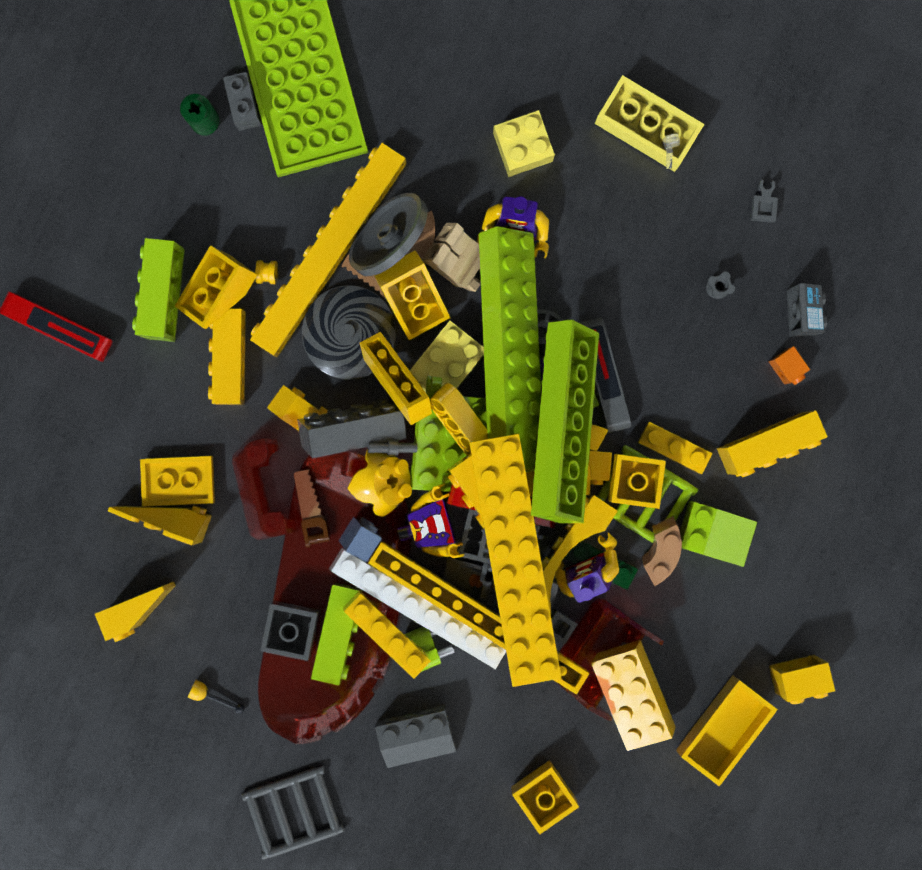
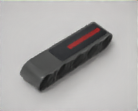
[578,316,631,434]

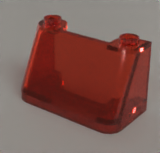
[232,438,299,540]

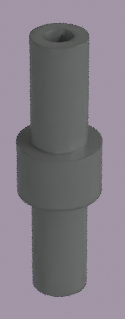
[368,441,417,455]

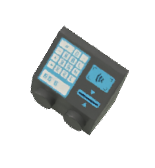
[787,283,827,337]

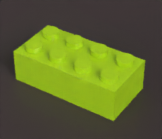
[132,238,185,342]

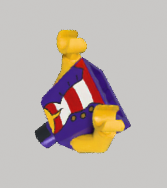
[477,197,549,258]
[397,483,464,558]
[555,532,619,603]

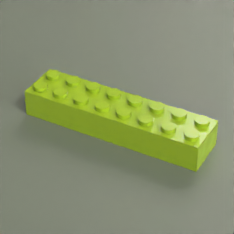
[531,320,599,523]

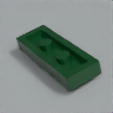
[564,541,638,590]

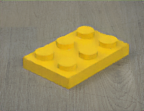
[140,456,215,506]

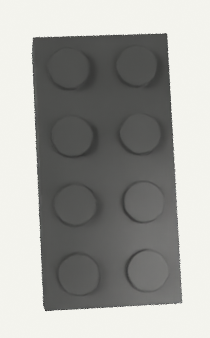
[297,399,407,458]

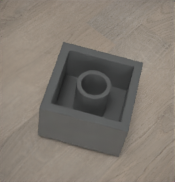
[260,601,321,661]

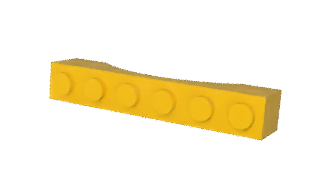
[541,495,618,613]

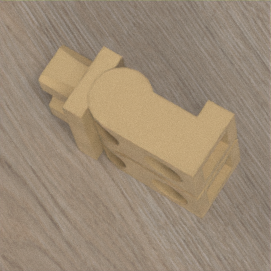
[422,223,481,292]

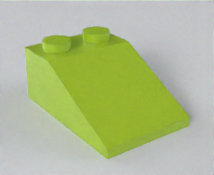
[680,501,757,567]

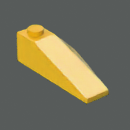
[108,505,212,545]

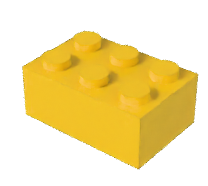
[374,250,450,340]

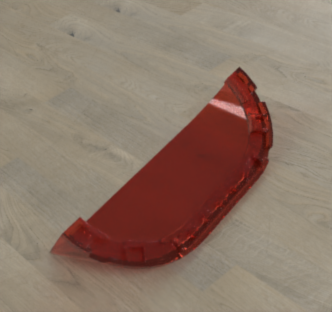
[258,451,411,745]

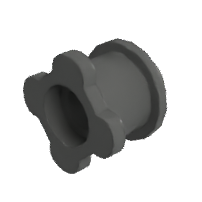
[706,272,735,299]

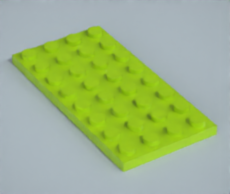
[229,0,368,177]

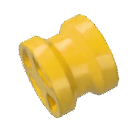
[255,260,278,285]

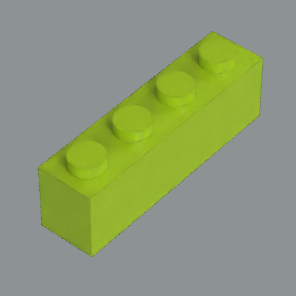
[311,583,363,685]

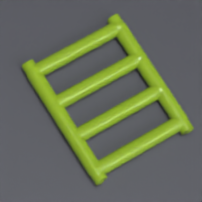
[597,445,698,543]

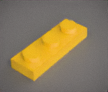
[638,422,713,474]

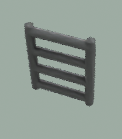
[241,765,345,860]

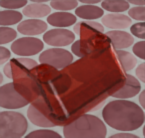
[555,599,664,721]

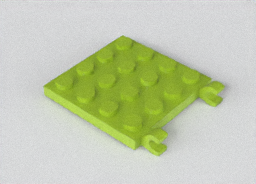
[410,376,487,492]

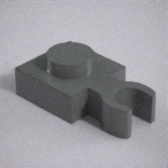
[750,180,778,223]

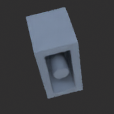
[339,517,382,563]

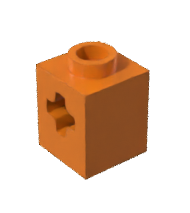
[769,346,810,385]

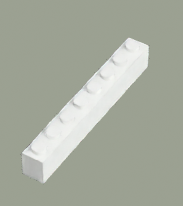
[329,548,506,669]

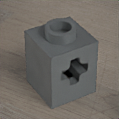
[551,608,578,645]

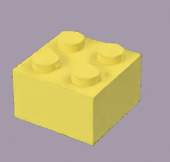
[493,110,555,177]

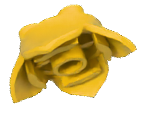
[347,449,412,517]

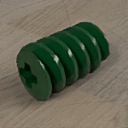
[180,94,219,136]

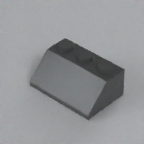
[375,705,456,768]

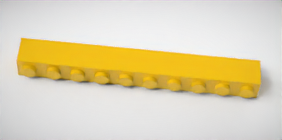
[250,143,407,357]
[368,542,589,695]

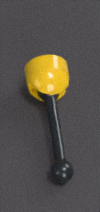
[188,680,245,714]

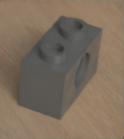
[223,72,262,131]

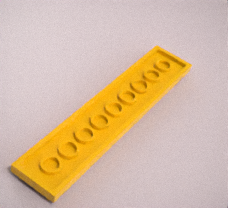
[469,433,561,687]

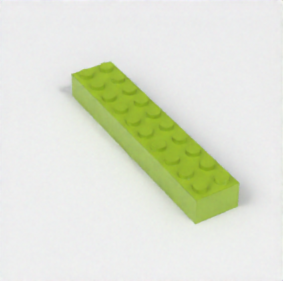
[479,226,541,472]

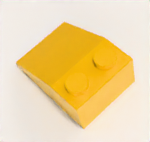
[175,245,257,329]
[95,582,176,642]

